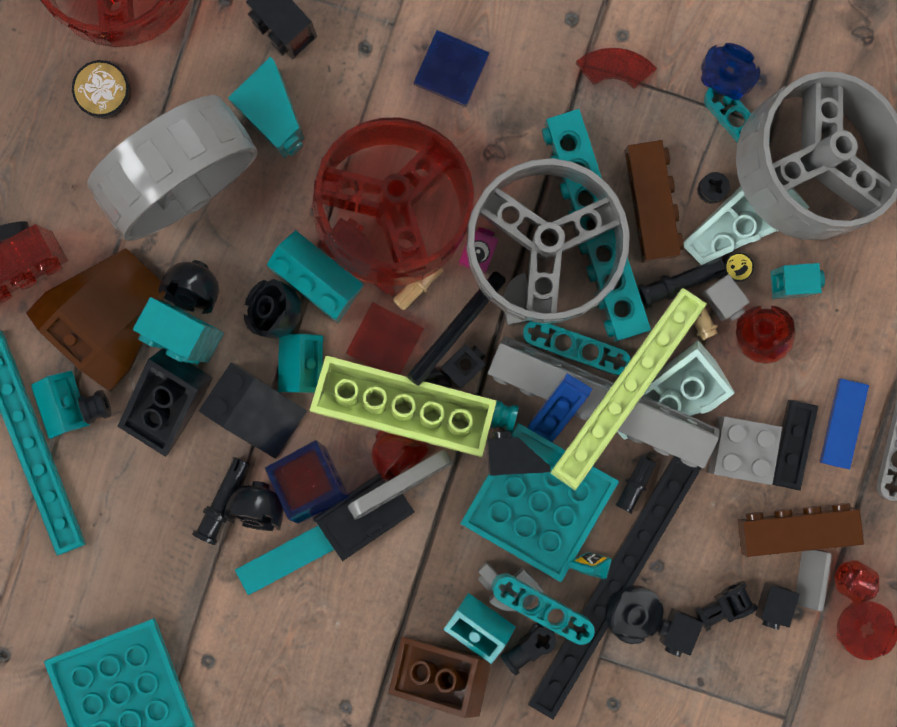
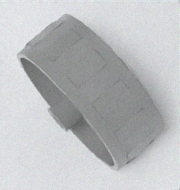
[736,71,897,240]
[87,95,258,241]
[466,158,629,324]

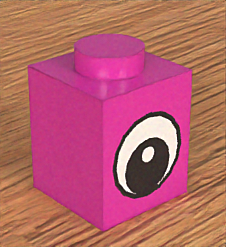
[459,227,498,274]

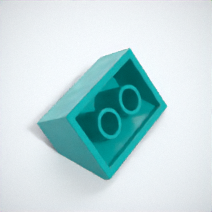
[267,230,364,324]

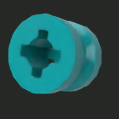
[490,400,519,433]

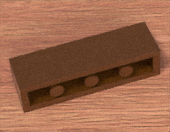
[624,140,684,263]
[737,503,864,557]

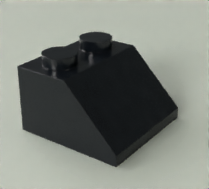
[487,431,551,476]

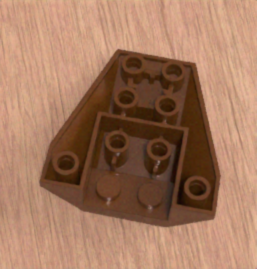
[26,248,166,392]

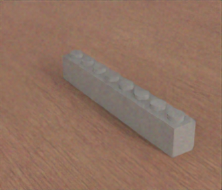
[487,336,720,468]

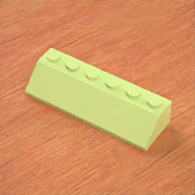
[310,356,496,457]

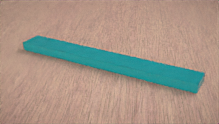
[0,330,86,556]

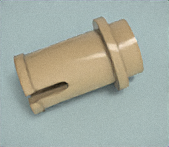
[694,307,718,341]

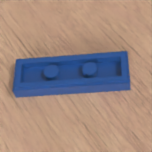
[527,373,593,442]
[819,379,869,470]

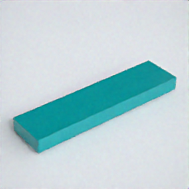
[235,525,334,595]

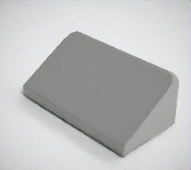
[796,550,832,612]

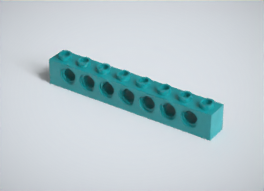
[541,109,651,342]

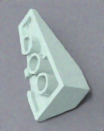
[684,186,810,265]
[617,340,735,440]

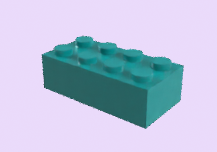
[133,297,225,365]

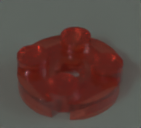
[836,600,897,660]

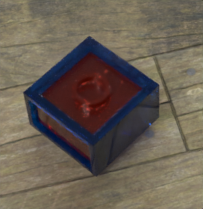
[265,440,349,524]

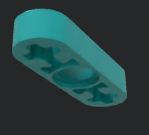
[704,83,770,143]

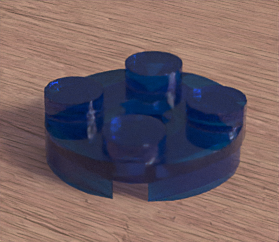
[701,43,760,100]

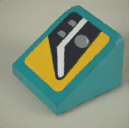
[568,552,611,580]

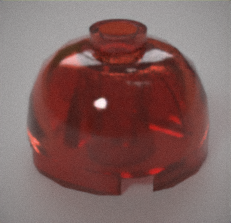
[735,306,796,364]
[371,431,429,482]

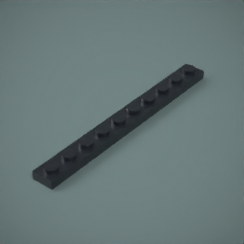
[528,455,702,720]

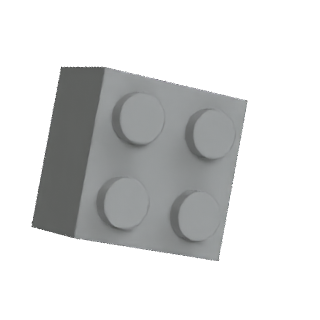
[708,416,782,485]

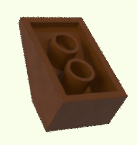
[388,637,491,718]

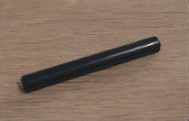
[407,271,506,386]

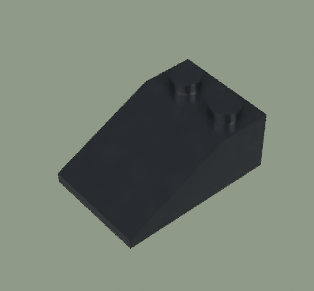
[117,349,213,457]
[199,362,307,459]

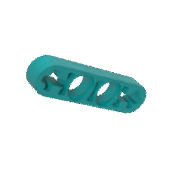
[523,321,631,375]
[491,573,595,645]

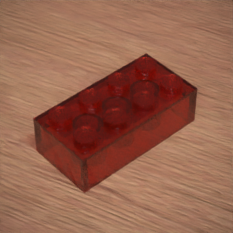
[0,224,68,303]

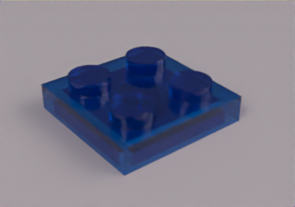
[414,30,490,108]

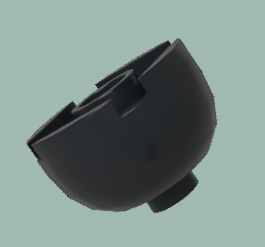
[158,260,219,314]
[244,279,302,339]
[223,481,284,531]

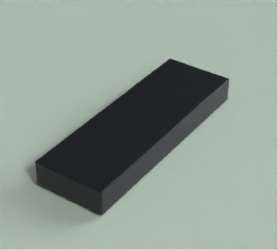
[772,400,818,491]

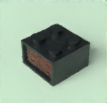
[246,0,317,60]

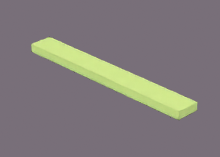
[551,288,707,491]

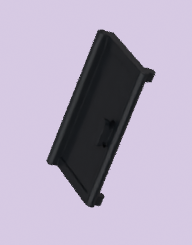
[313,469,415,562]

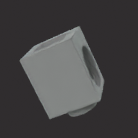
[701,274,750,321]

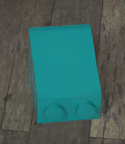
[228,57,305,159]

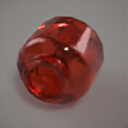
[834,560,880,604]

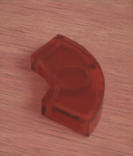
[575,48,657,89]

